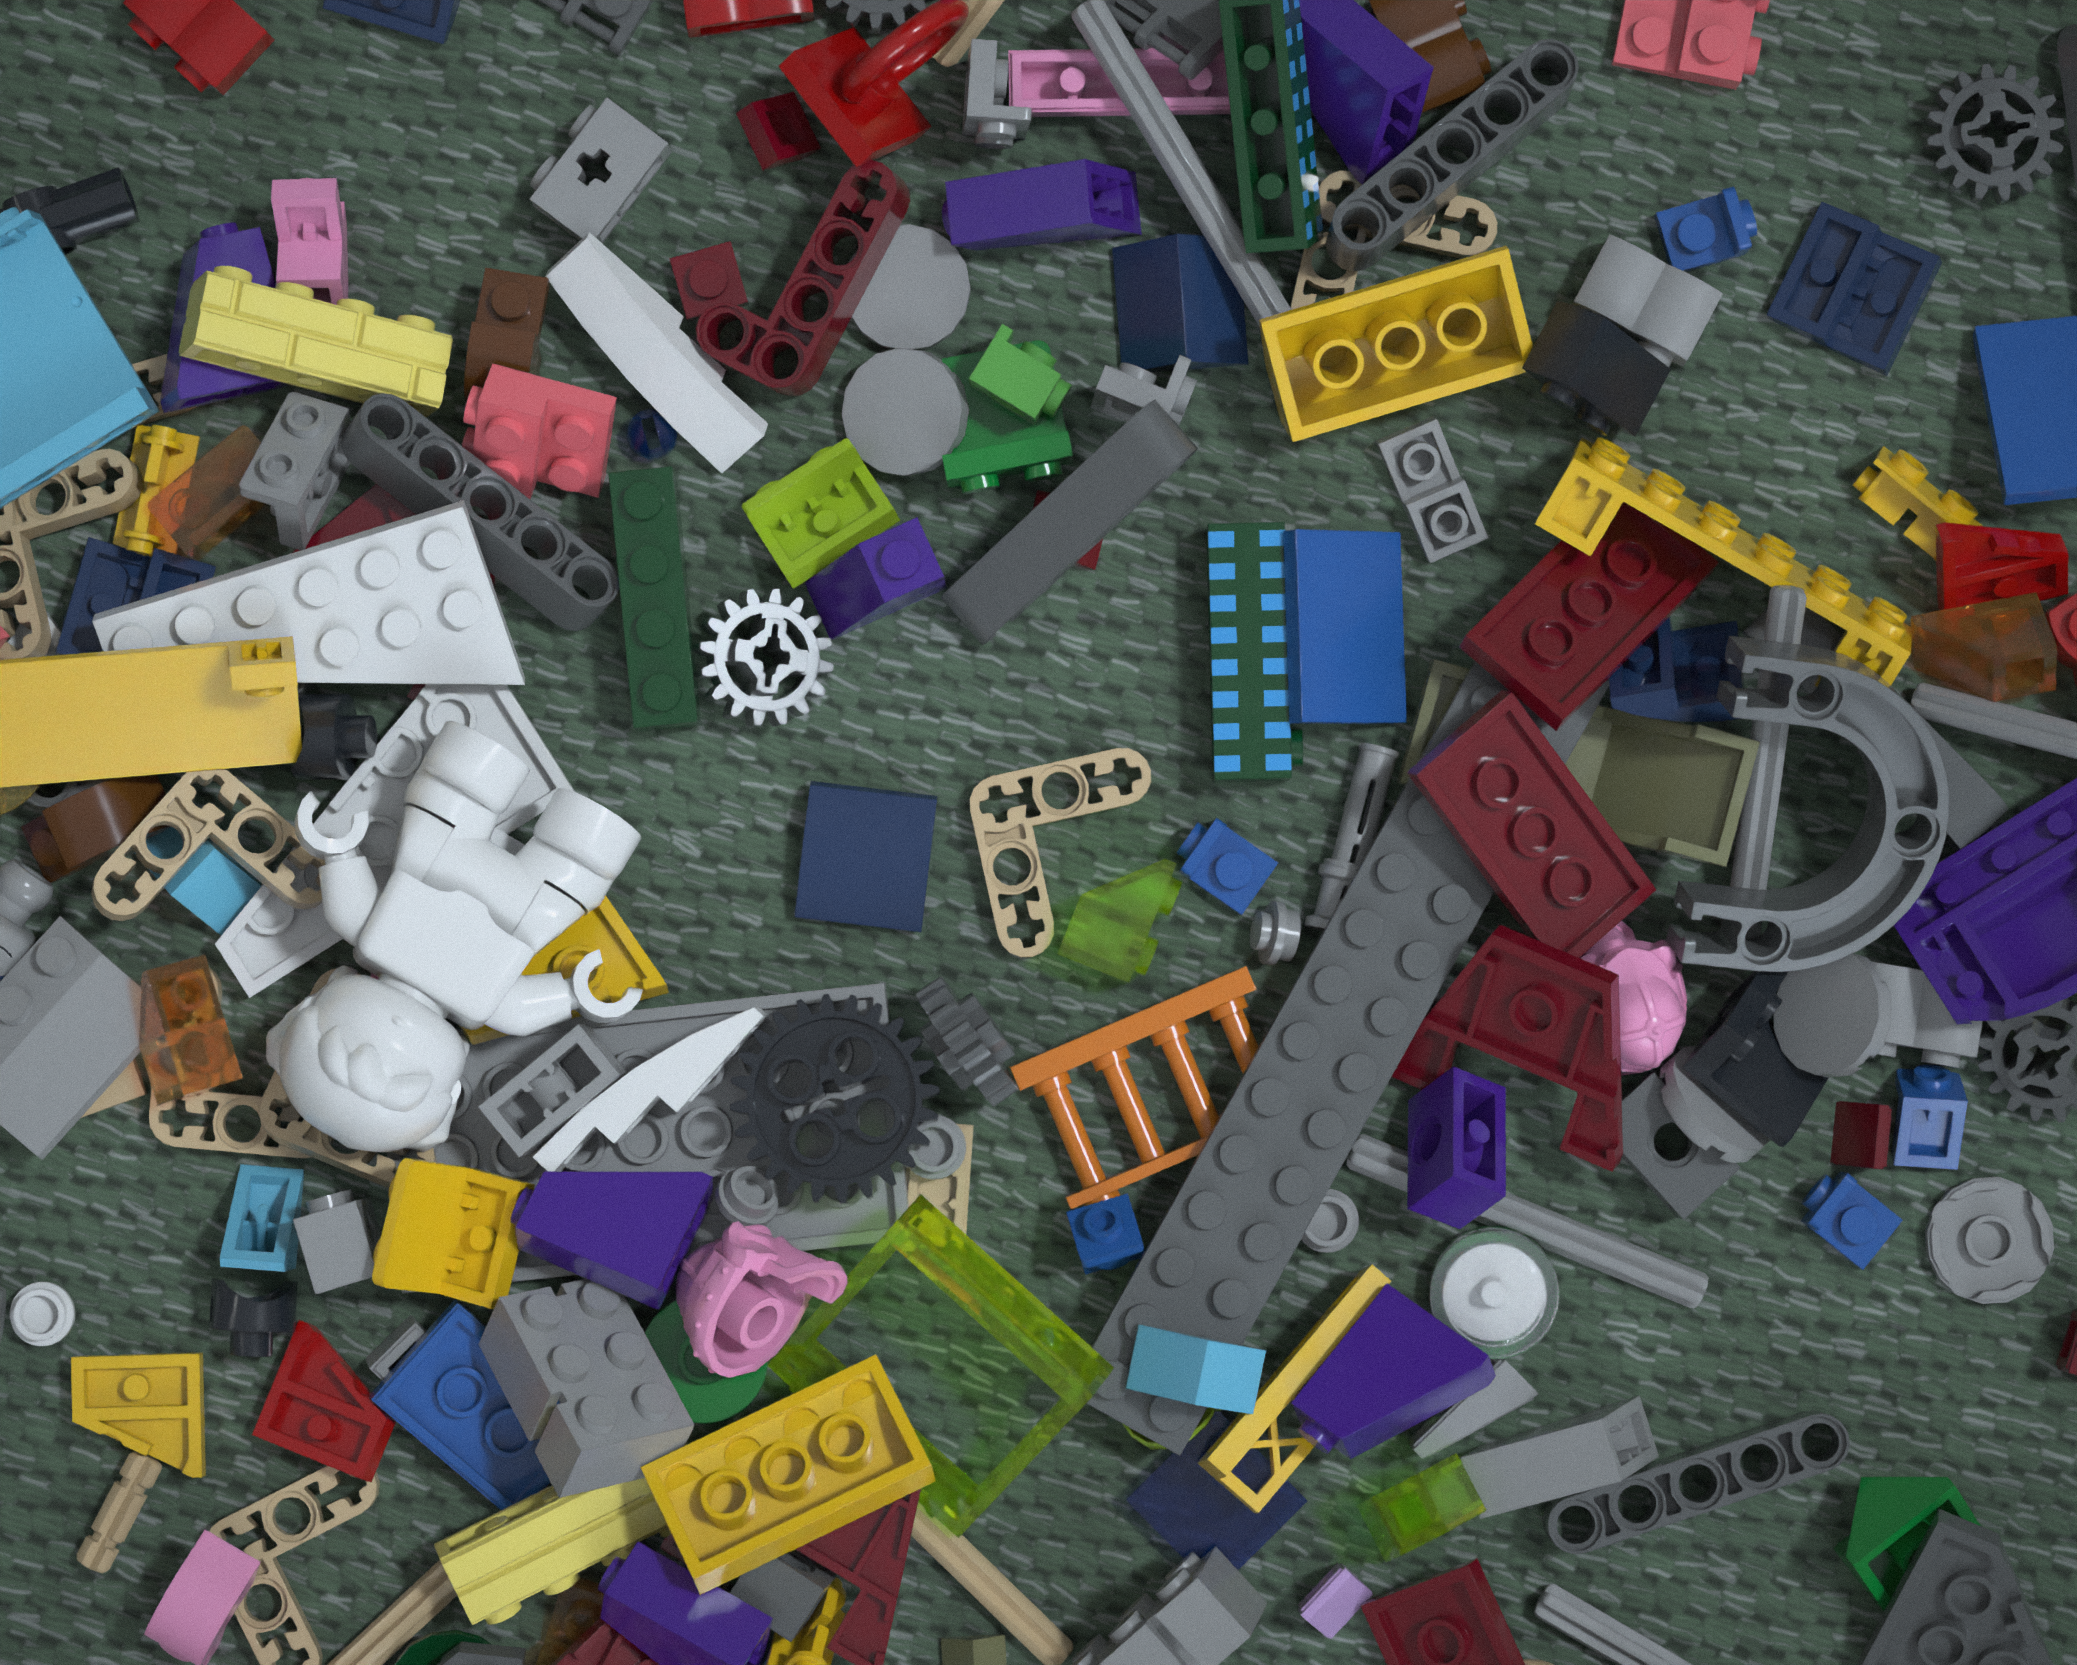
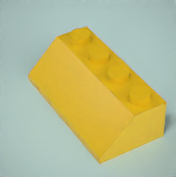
[1259,246,1533,442]

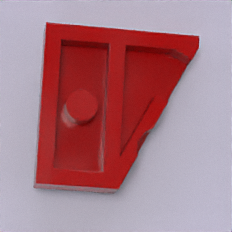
[1935,522,2068,624]
[252,1320,396,1483]

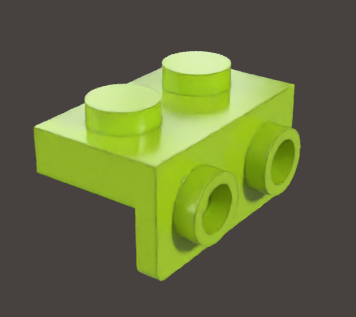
[741,438,901,589]

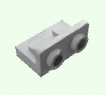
[962,39,1032,149]
[1091,355,1197,425]
[239,392,351,550]

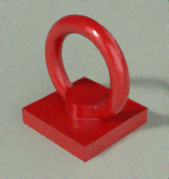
[778,0,969,168]

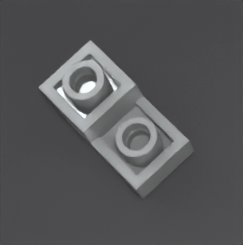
[1375,416,1488,563]

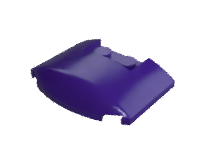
[1894,778,2077,1024]

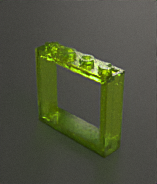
[768,1194,1114,1538]

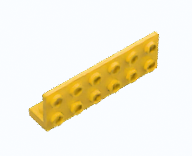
[1535,437,1912,687]
[0,636,302,787]

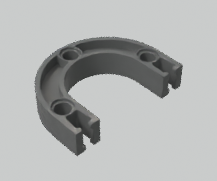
[1666,636,1949,972]

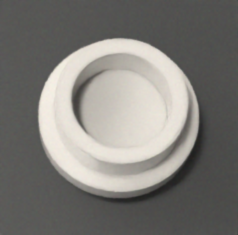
[10,1282,75,1346]

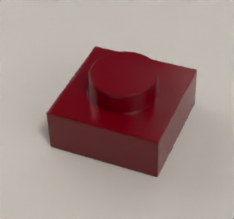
[736,91,821,170]
[669,241,749,322]

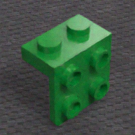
[941,340,1073,494]

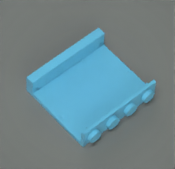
[0,207,160,509]

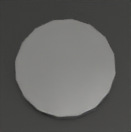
[849,224,971,351]
[842,348,969,476]
[1774,953,1891,1078]
[1659,1046,1770,1163]
[1925,1177,2054,1304]

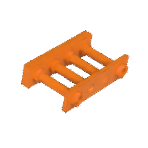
[1010,966,1258,1209]

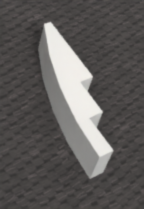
[545,232,768,473]
[533,1007,769,1172]

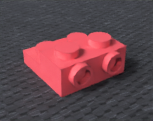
[1611,0,1770,90]
[462,363,617,499]

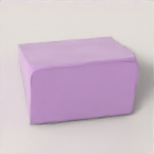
[1298,1563,1373,1639]

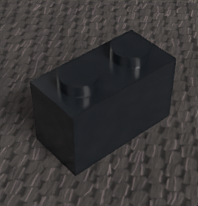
[1522,300,1671,437]

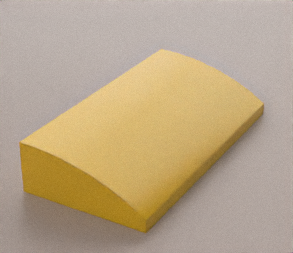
[640,1354,936,1595]

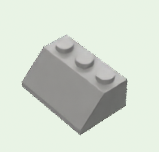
[0,916,173,1160]

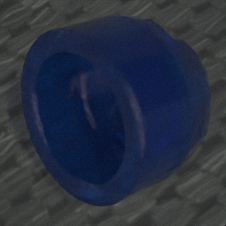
[626,408,678,461]

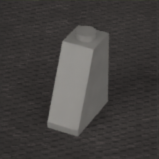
[1460,1395,1659,1519]

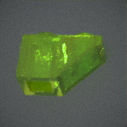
[1057,859,1183,983]
[1356,1453,1487,1563]

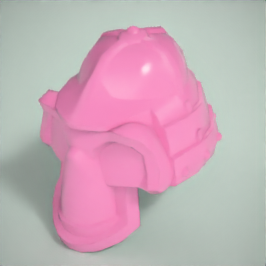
[1580,921,1687,1075]
[676,1221,848,1378]

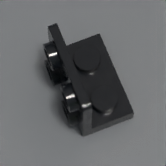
[1683,971,1828,1147]

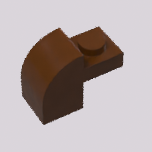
[464,267,550,403]
[21,774,171,883]

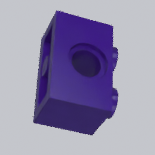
[1407,1066,1506,1229]

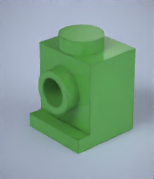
[969,324,1072,425]

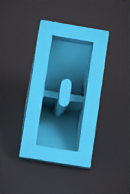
[134,827,262,936]
[220,1164,304,1272]
[1125,1324,1266,1415]

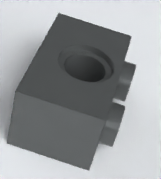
[1622,1072,1741,1220]

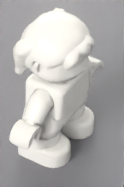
[266,721,643,1152]

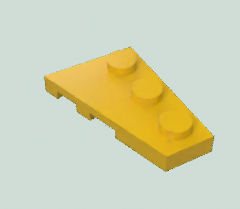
[458,895,669,1045]

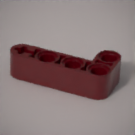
[696,160,910,397]

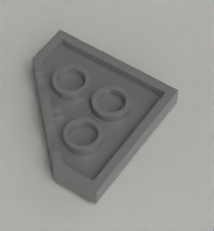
[1858,1509,2054,1665]

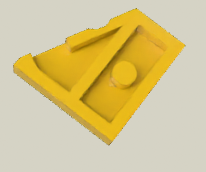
[71,1352,206,1478]

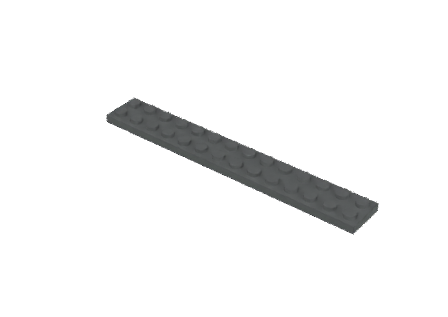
[1066,661,1609,1456]

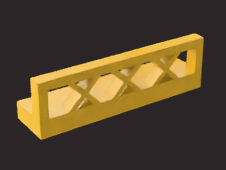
[1198,1264,1391,1514]

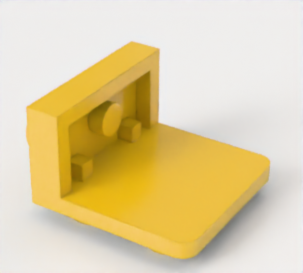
[372,1158,535,1309]

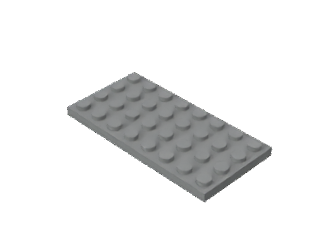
[387,983,912,1294]

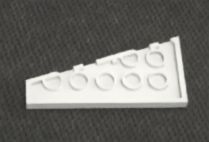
[92,500,525,685]
[215,684,575,998]

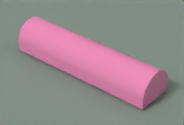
[1008,48,1231,117]

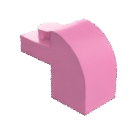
[271,178,348,305]
[144,1530,261,1665]

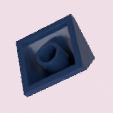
[1112,234,1249,372]

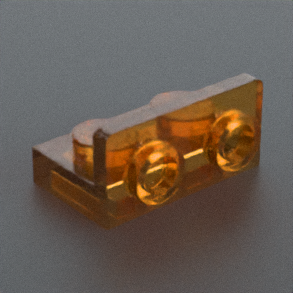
[148,425,267,561]

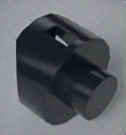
[291,694,377,780]
[209,1278,298,1357]

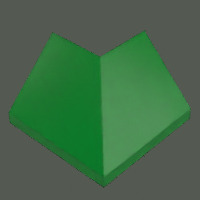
[1833,1477,1981,1612]

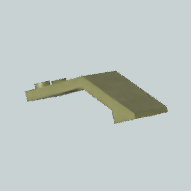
[1397,659,1760,867]

